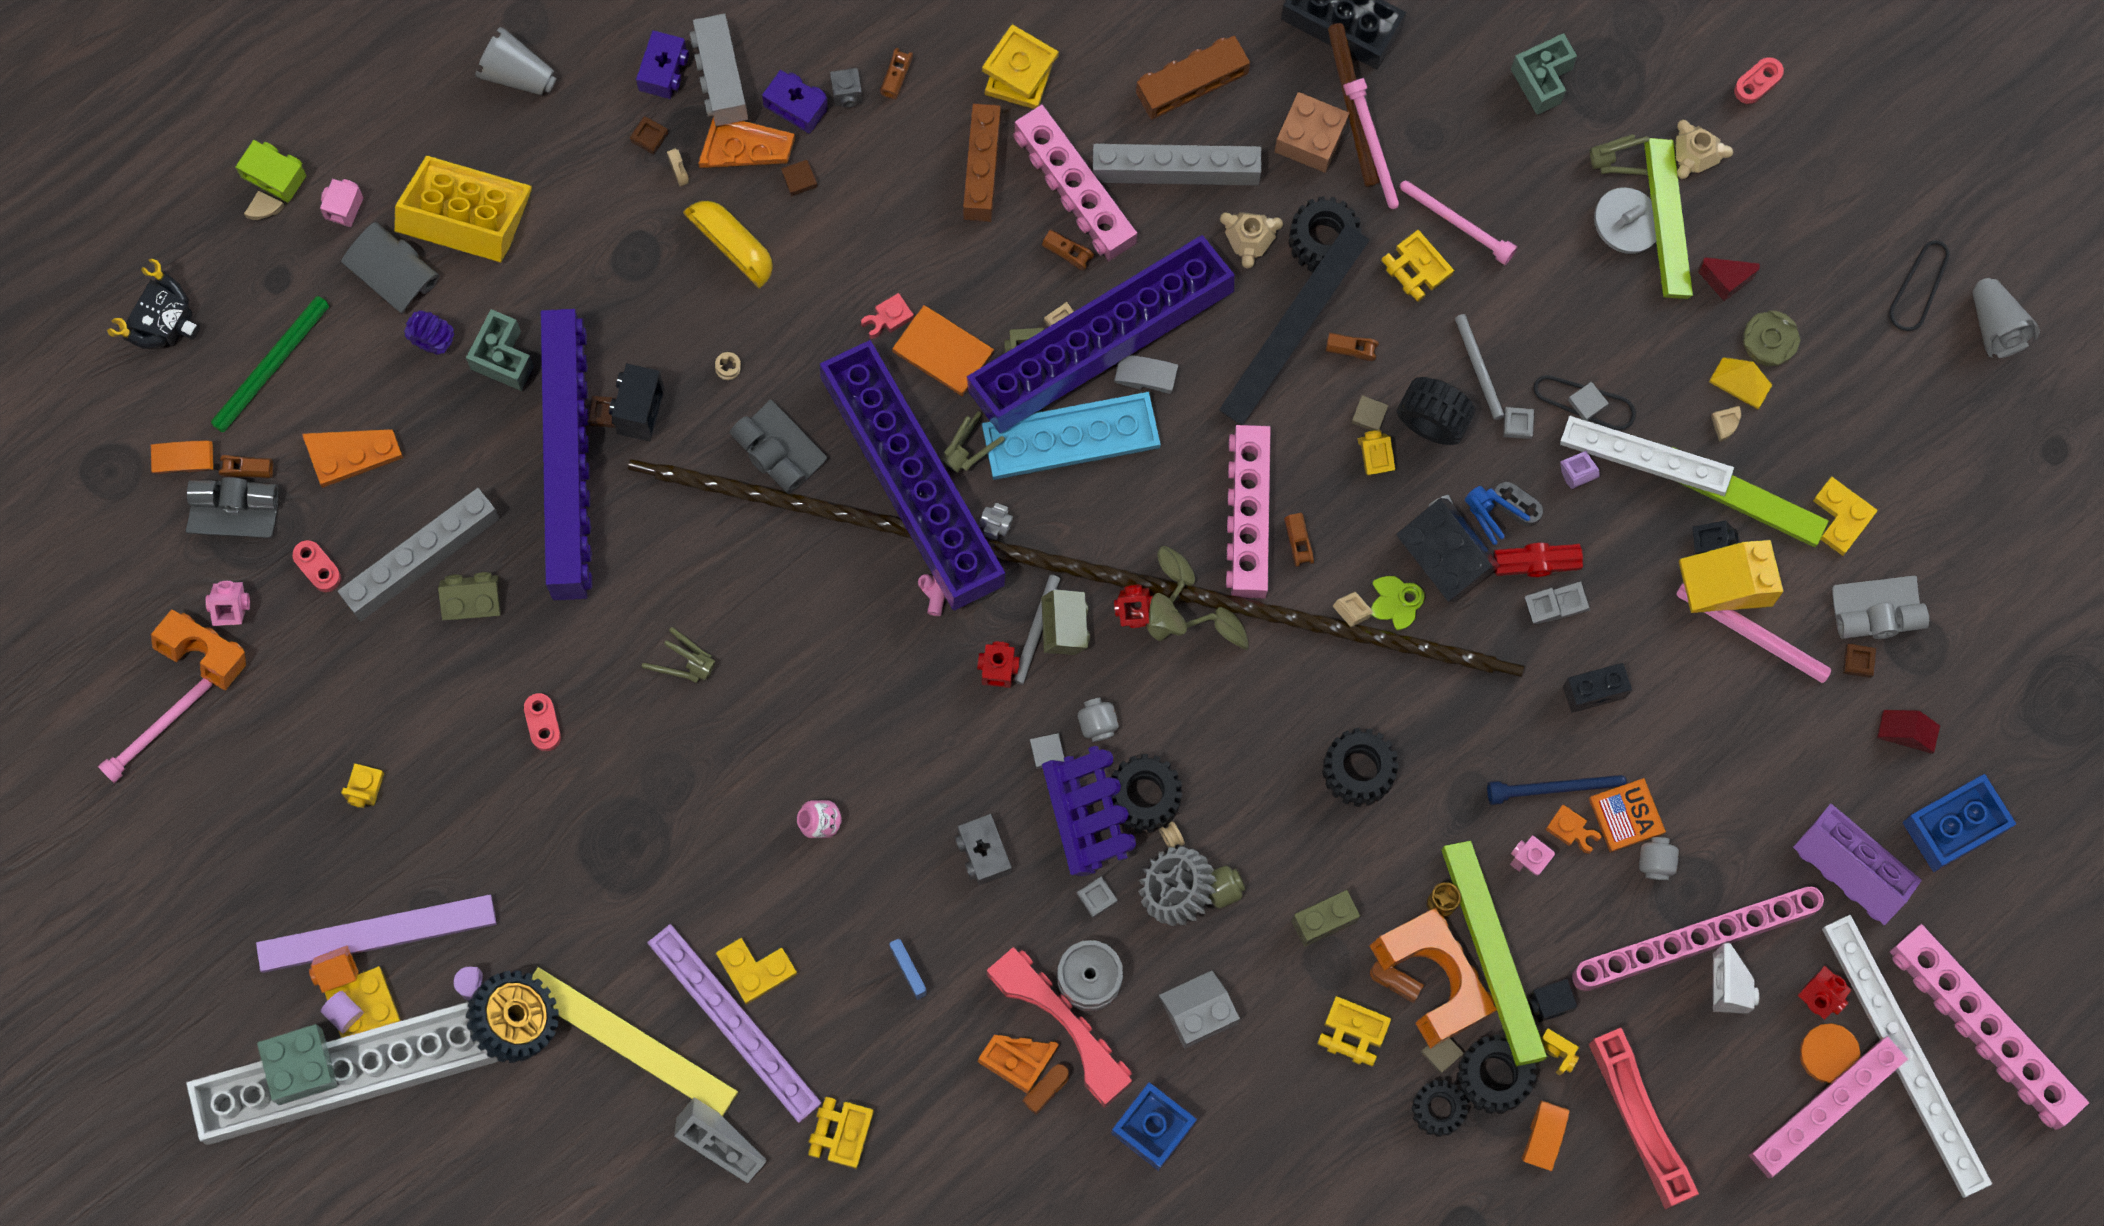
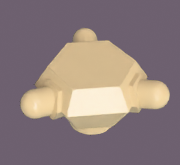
[1676,120,1733,179]
[1220,212,1283,269]

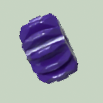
[404,310,454,355]

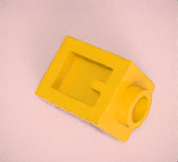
[1358,430,1395,475]
[341,763,384,808]
[1540,1029,1579,1076]

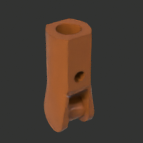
[879,48,913,99]
[1042,229,1094,271]
[1325,332,1379,361]
[219,455,273,478]
[1284,513,1314,567]
[1370,961,1424,1003]
[1022,1064,1069,1115]

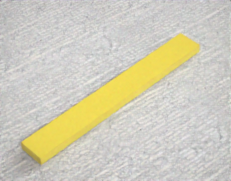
[532,967,738,1117]

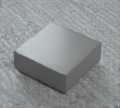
[1568,382,1609,421]
[1503,407,1534,439]
[1030,733,1064,769]
[1077,877,1118,918]

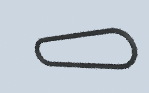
[1889,240,1950,331]
[1533,375,1636,431]

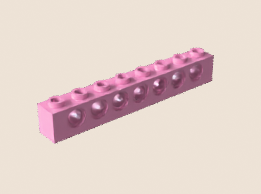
[1889,924,2089,1130]

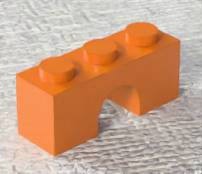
[151,609,246,691]

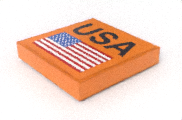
[1589,778,1666,853]

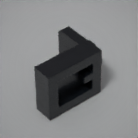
[1692,520,1739,555]

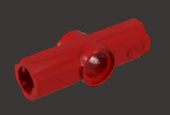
[1493,543,1583,577]

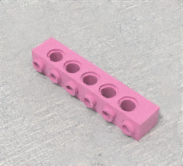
[1013,105,1137,261]
[1226,425,1270,598]
[1748,1036,1908,1178]

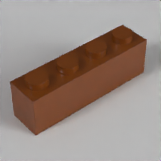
[1136,35,1250,120]
[963,104,1001,222]

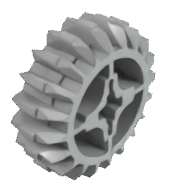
[1138,846,1217,926]

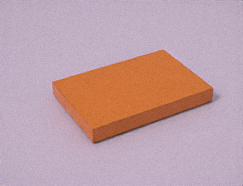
[892,305,994,397]

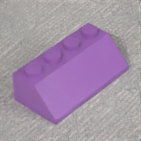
[1793,803,1922,925]

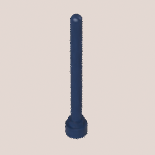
[1487,775,1627,805]

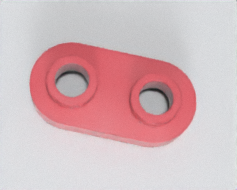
[1734,57,1784,104]
[292,540,341,592]
[524,693,561,751]

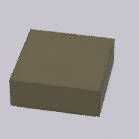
[1351,395,1388,431]
[1421,1038,1464,1074]

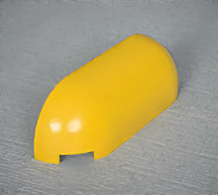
[683,201,772,289]

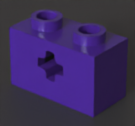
[636,30,689,99]
[762,70,828,134]

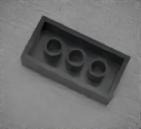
[1281,0,1407,70]

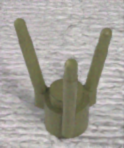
[1590,134,1650,175]
[940,411,1005,473]
[642,627,716,683]

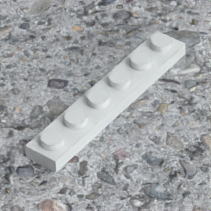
[1560,416,1734,497]

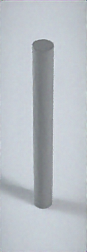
[1455,314,1505,420]
[1012,575,1060,685]

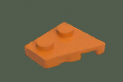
[977,1035,1059,1094]

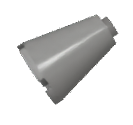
[475,27,556,95]
[1972,278,2040,358]

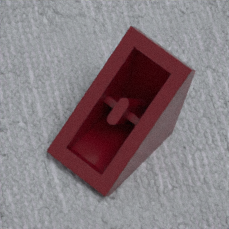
[1698,257,1760,302]
[1877,710,1940,754]

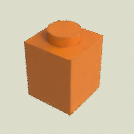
[309,945,359,993]

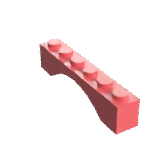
[987,947,1132,1108]
[1589,1028,1699,1210]

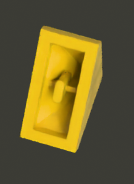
[1709,357,1772,409]

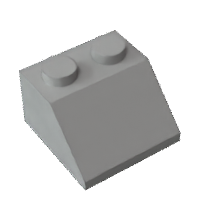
[1159,971,1240,1049]

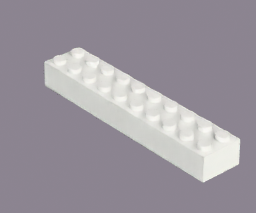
[186,1002,499,1145]

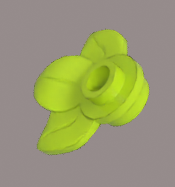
[1371,576,1424,630]

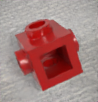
[1114,585,1153,628]
[977,641,1020,688]
[1798,966,1851,1020]

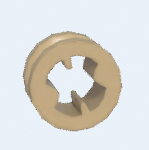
[715,352,741,380]
[1159,822,1185,848]

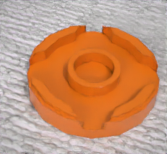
[1800,1023,1861,1083]

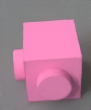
[320,179,363,227]

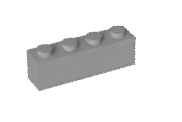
[690,14,748,126]

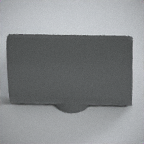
[341,222,440,314]
[730,400,827,494]
[185,477,279,538]

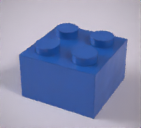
[1111,1082,1197,1171]

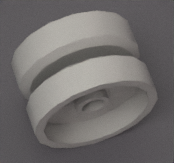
[1057,940,1123,1011]

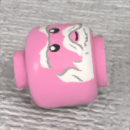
[797,800,842,838]

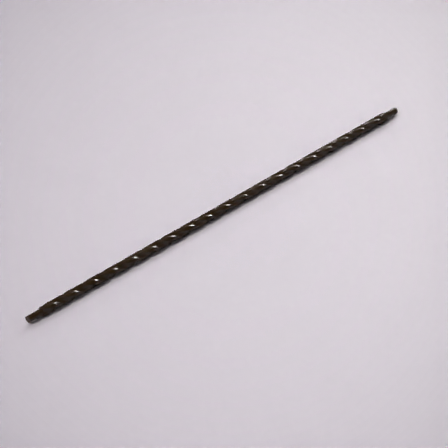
[628,459,1524,677]

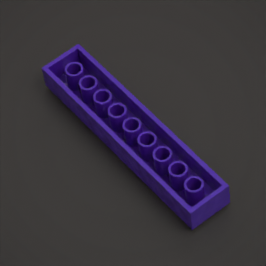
[967,235,1234,434]
[541,309,592,601]
[820,340,1005,611]

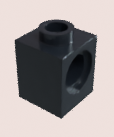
[1528,979,1577,1022]

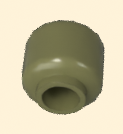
[1208,865,1246,909]

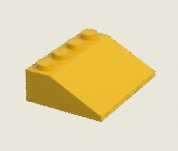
[395,155,532,262]

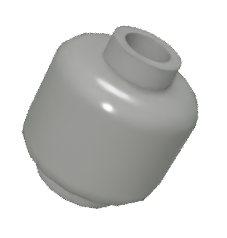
[1077,698,1119,742]
[1639,837,1679,880]

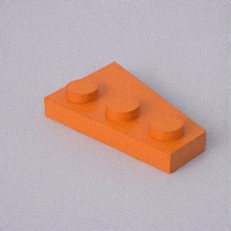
[699,117,795,168]
[302,429,403,488]

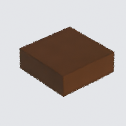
[630,116,669,155]
[781,160,817,196]
[588,396,615,428]
[1843,644,1876,678]

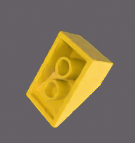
[1679,540,1783,613]

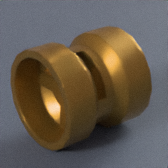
[1426,882,1461,918]

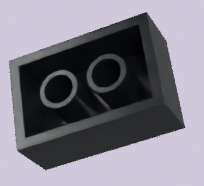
[1396,498,1500,602]

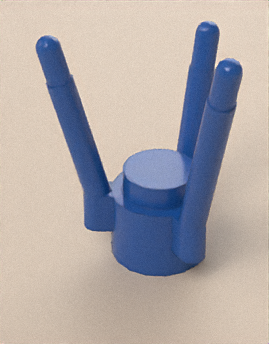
[1465,486,1530,545]

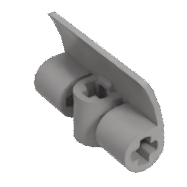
[1832,576,1929,639]

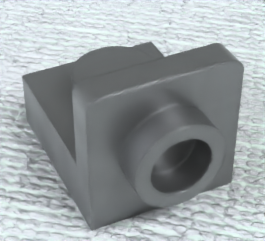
[830,68,863,108]

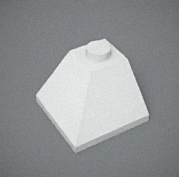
[1713,943,1759,1013]

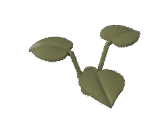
[1147,545,1249,651]

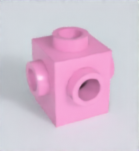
[206,581,250,626]

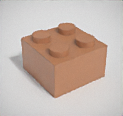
[1275,92,1349,173]

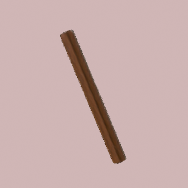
[1328,23,1380,186]

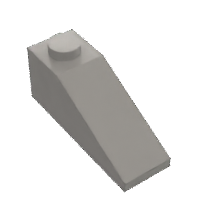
[674,1097,766,1183]

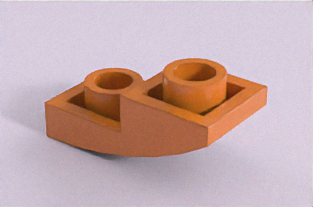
[151,441,213,474]
[1522,1100,1569,1171]

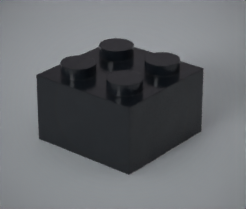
[609,363,665,442]

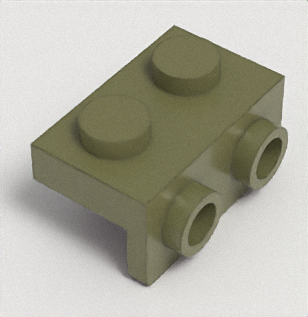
[438,572,501,621]

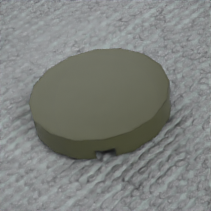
[1743,311,1800,366]

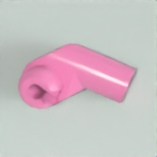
[918,574,945,616]

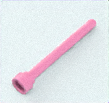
[1343,78,1399,209]
[1400,181,1518,265]
[98,678,213,783]

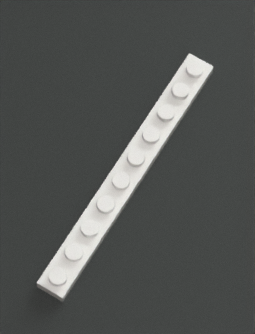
[1822,915,1992,1198]

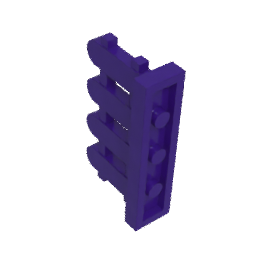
[1042,746,1136,876]

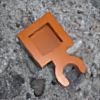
[1545,805,1601,854]

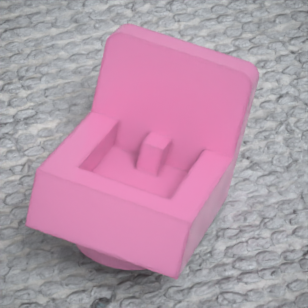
[1510,835,1555,876]

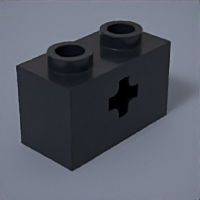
[1563,663,1632,713]

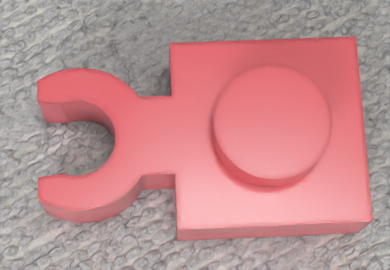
[861,293,914,339]

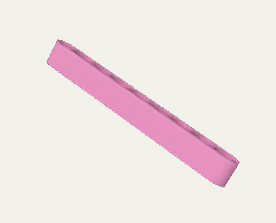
[1572,886,1824,991]

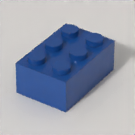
[1902,774,2016,873]

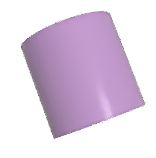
[1560,451,1599,489]
[454,967,483,1001]
[321,991,365,1034]

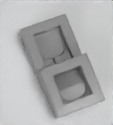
[1114,355,1178,394]
[1525,581,1590,624]

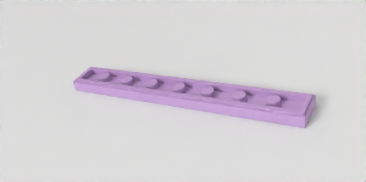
[256,894,497,973]
[647,924,822,1124]

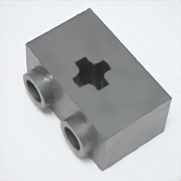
[954,814,1012,886]

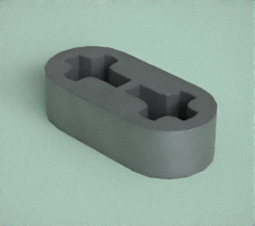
[1493,482,1543,527]

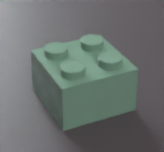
[257,1024,338,1105]

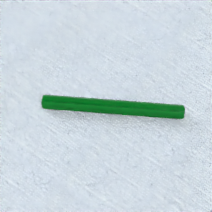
[211,296,329,432]

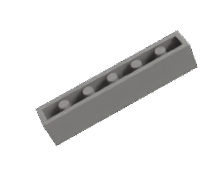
[1093,144,1261,185]
[338,488,500,622]

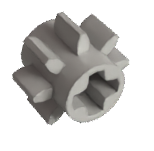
[979,503,1013,540]

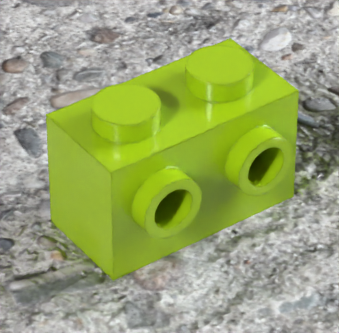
[236,140,306,203]

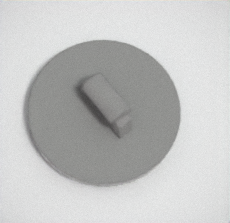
[1594,188,1656,254]

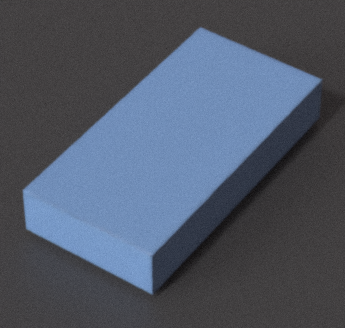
[889,939,927,1000]

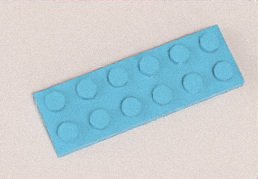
[982,392,1161,480]

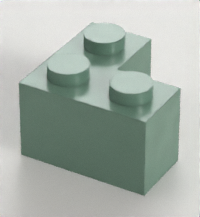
[1511,33,1577,115]
[466,309,534,391]

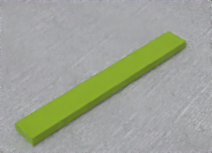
[1441,841,1547,1066]

